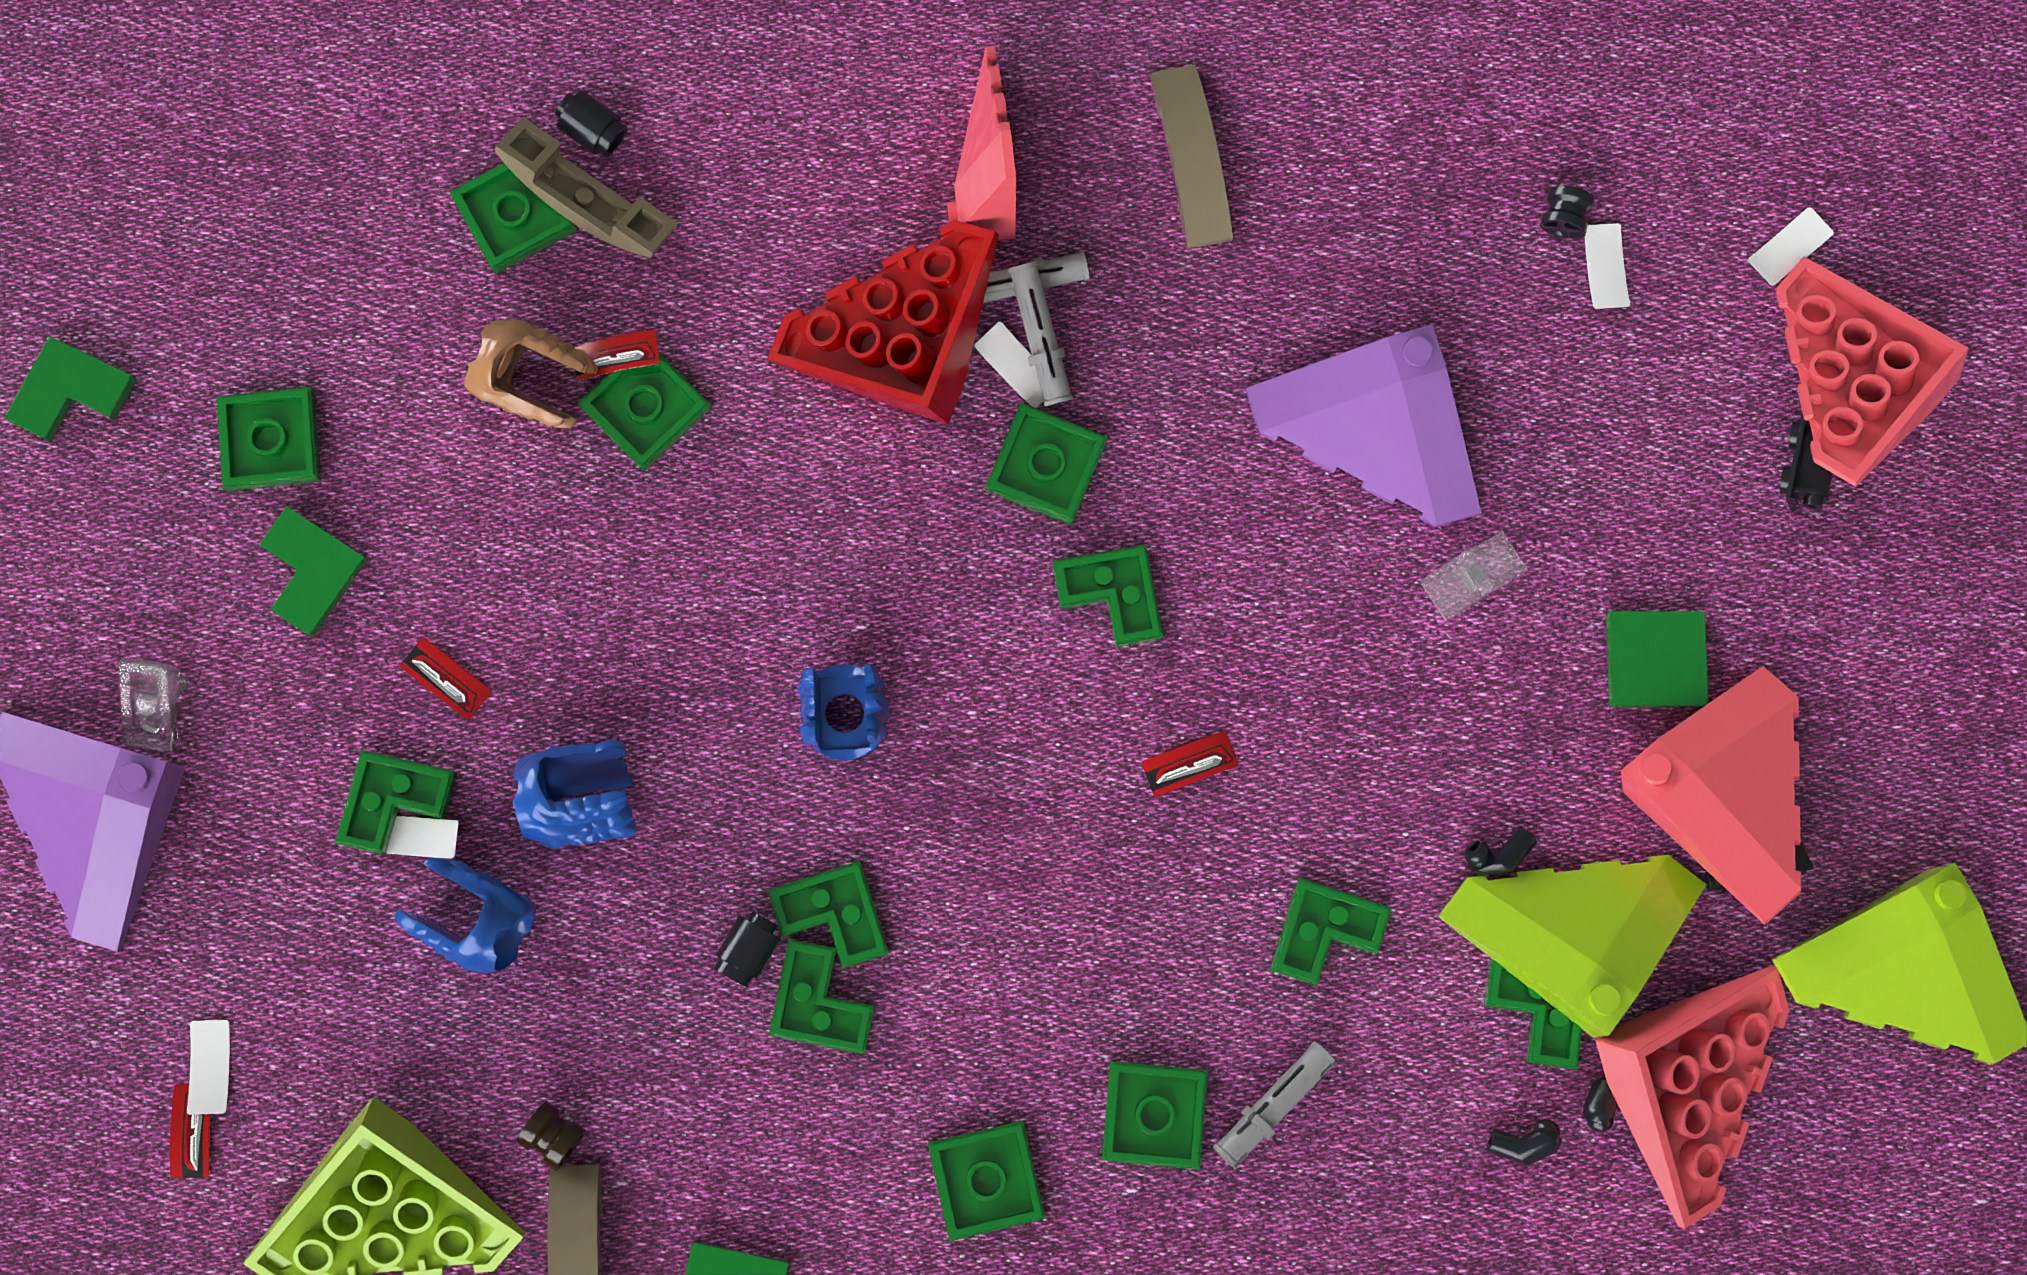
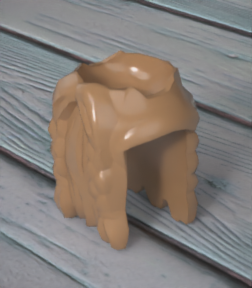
[463,319,598,428]

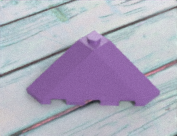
[1245,324,1482,527]
[0,712,185,952]

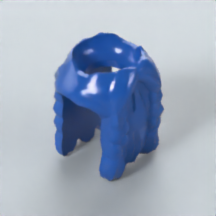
[797,664,890,761]
[513,740,636,849]
[394,857,537,973]

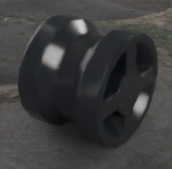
[1540,185,1595,239]

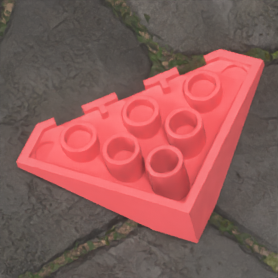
[947,46,1016,241]
[1776,257,1968,487]
[1621,666,1801,925]
[1595,966,1790,1229]

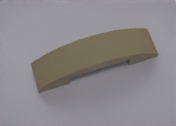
[1150,64,1233,249]
[495,117,678,258]
[547,1163,602,1275]

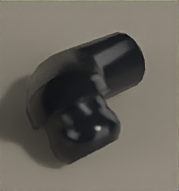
[1464,827,1537,876]
[1583,1077,1618,1132]
[1486,1119,1562,1165]

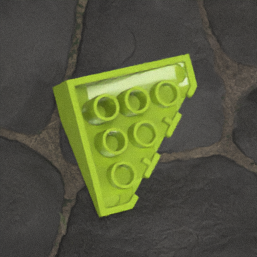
[1438,855,1707,1038]
[1772,863,2027,1064]
[243,1097,525,1275]

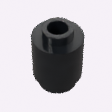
[555,90,627,157]
[714,911,781,988]

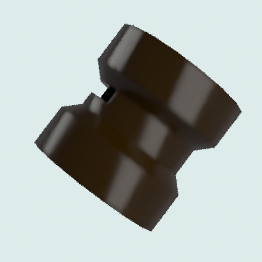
[516,1101,586,1171]

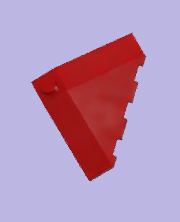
[767,220,999,424]

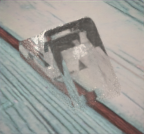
[1420,530,1528,622]
[119,657,189,752]

